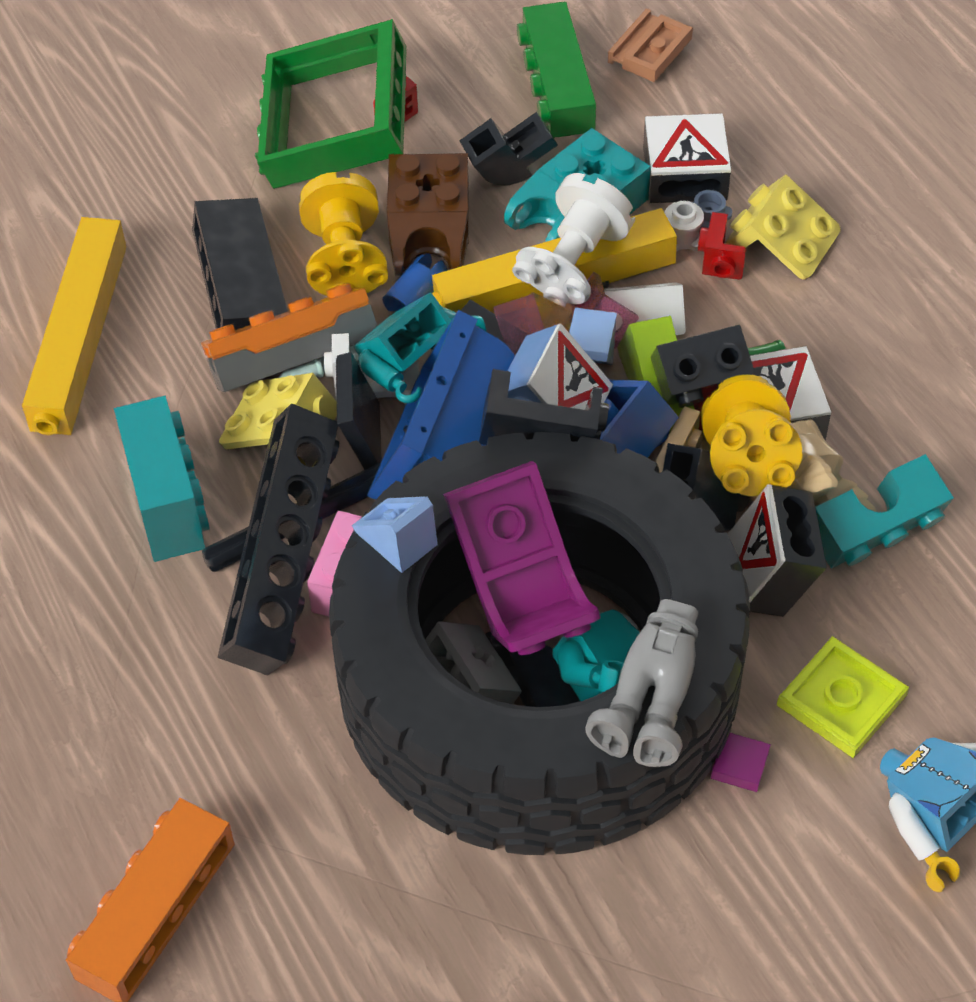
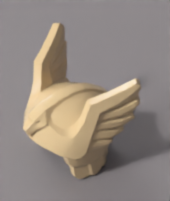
[787,419,876,512]

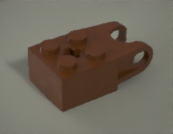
[387,153,469,276]

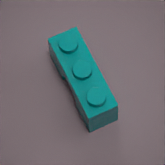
[815,454,954,569]

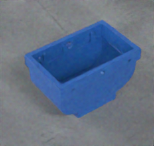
[367,310,515,500]

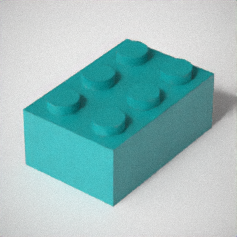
[114,395,210,562]

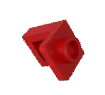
[698,212,746,280]

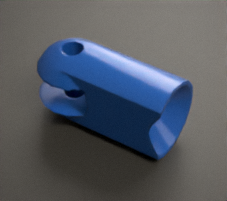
[382,254,448,311]

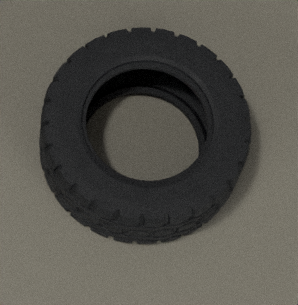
[329,432,750,855]

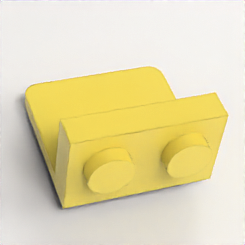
[724,174,840,280]
[219,373,337,466]

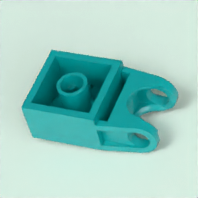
[504,128,651,242]

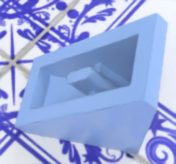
[569,307,617,365]
[352,497,438,573]

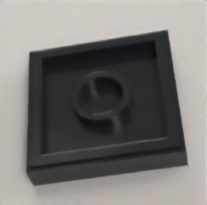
[336,352,382,470]

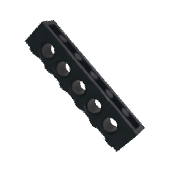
[217,403,340,676]

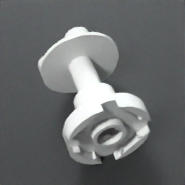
[512,173,635,309]

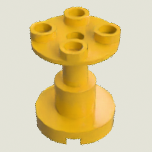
[299,172,388,296]
[701,375,802,496]

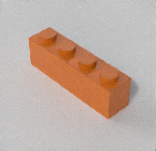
[66,798,235,1002]

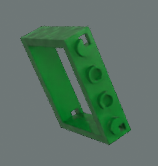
[255,19,407,189]

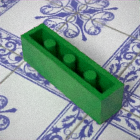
[517,1,596,138]

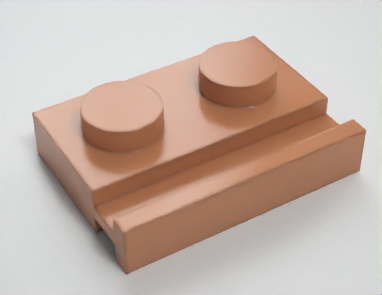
[608,8,693,82]

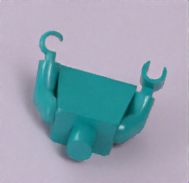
[354,292,487,403]
[553,609,640,701]

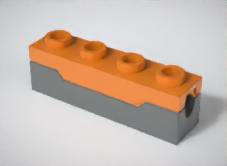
[201,283,377,392]

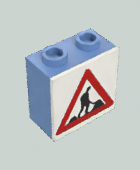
[507,323,613,410]

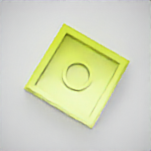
[777,636,909,758]

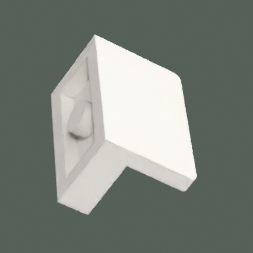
[596,282,686,340]

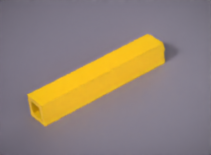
[432,208,677,316]
[22,217,127,435]

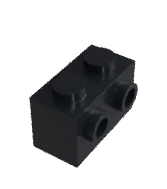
[650,324,755,408]

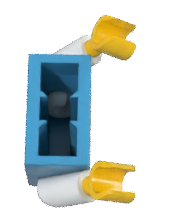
[880,737,976,892]

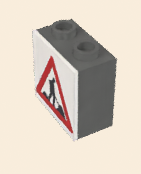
[750,346,831,441]

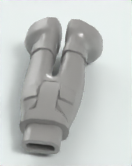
[585,599,698,767]

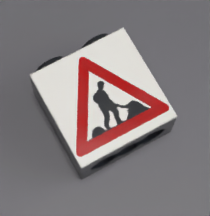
[643,114,731,203]
[728,484,827,617]

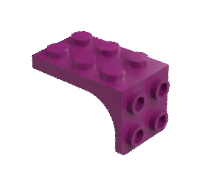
[443,461,601,655]

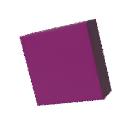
[711,733,771,792]

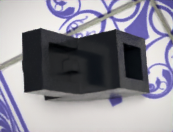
[459,112,558,186]

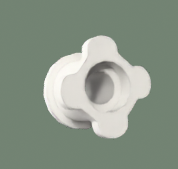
[664,201,704,252]

